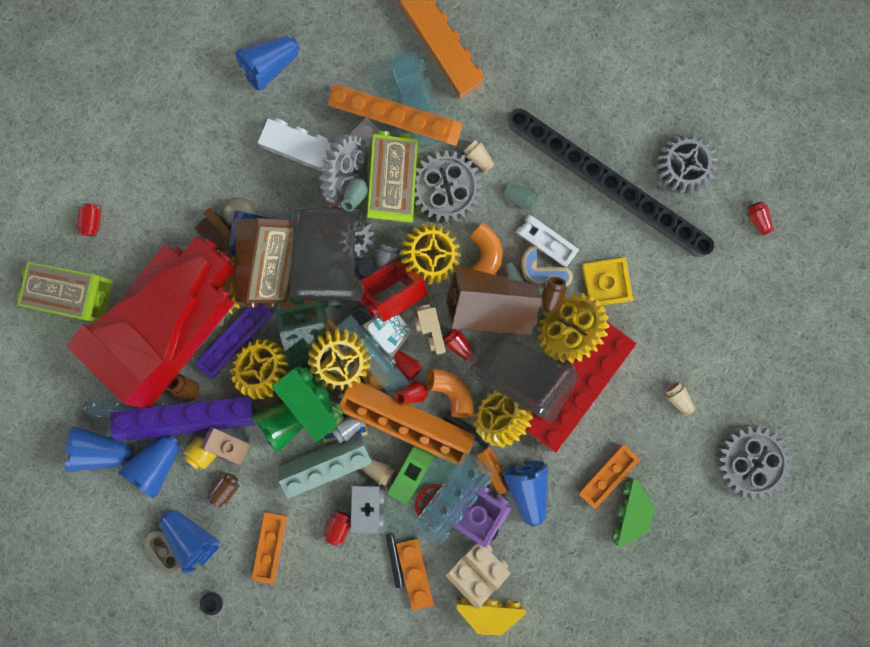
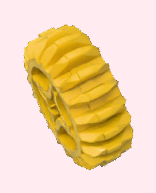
[400,223,461,284]
[308,328,371,390]
[230,339,291,400]
[474,386,533,448]

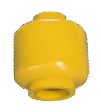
[183,436,217,470]

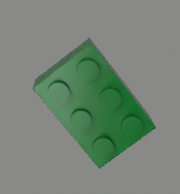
[272,365,344,443]

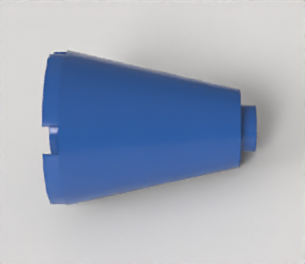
[235,36,300,91]
[65,426,131,472]
[118,435,180,499]
[503,460,548,526]
[159,510,221,574]

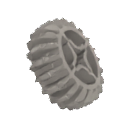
[656,133,718,194]

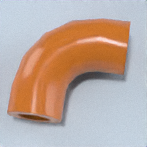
[469,222,503,275]
[426,369,474,418]

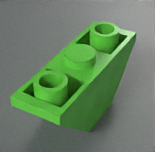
[387,446,434,505]
[612,477,655,547]

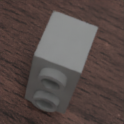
[351,484,385,533]

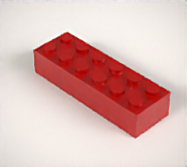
[525,321,637,453]

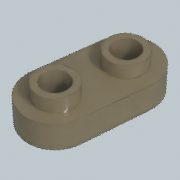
[145,530,180,573]

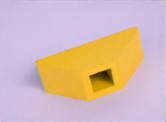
[456,597,526,636]

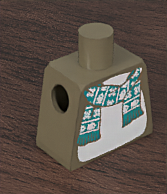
[358,307,414,359]

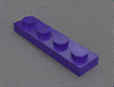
[195,303,274,379]

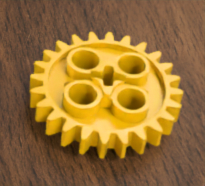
[537,293,609,364]

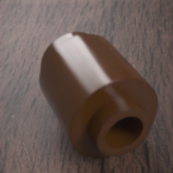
[542,276,567,311]
[166,374,200,402]
[207,473,240,508]

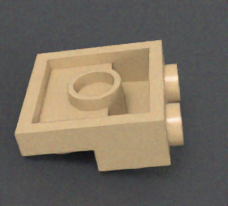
[414,305,446,355]
[445,542,511,609]

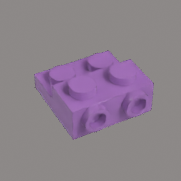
[447,482,512,548]

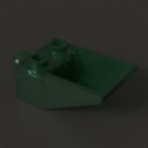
[275,287,334,375]

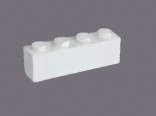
[258,118,331,172]

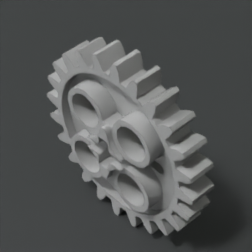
[319,133,369,208]
[414,150,483,224]
[717,426,793,500]

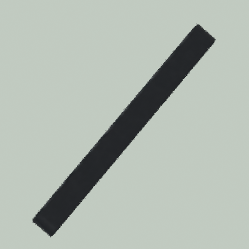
[508,108,714,257]

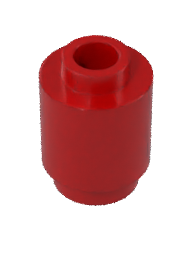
[76,203,102,237]
[323,510,351,546]

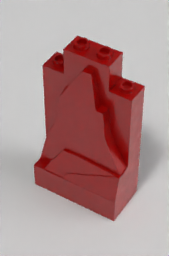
[66,236,235,408]

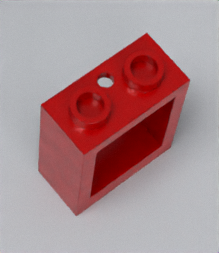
[355,257,428,323]

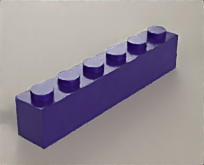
[110,397,254,442]

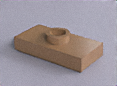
[200,427,250,465]

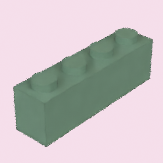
[278,432,372,499]

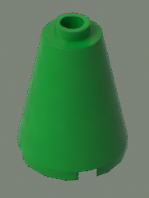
[253,403,304,453]

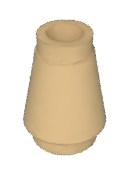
[463,139,495,173]
[664,381,696,416]
[360,459,395,486]

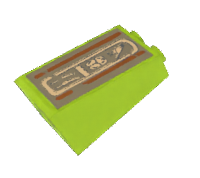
[362,130,418,223]
[17,261,113,322]

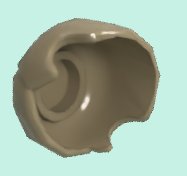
[223,198,258,232]

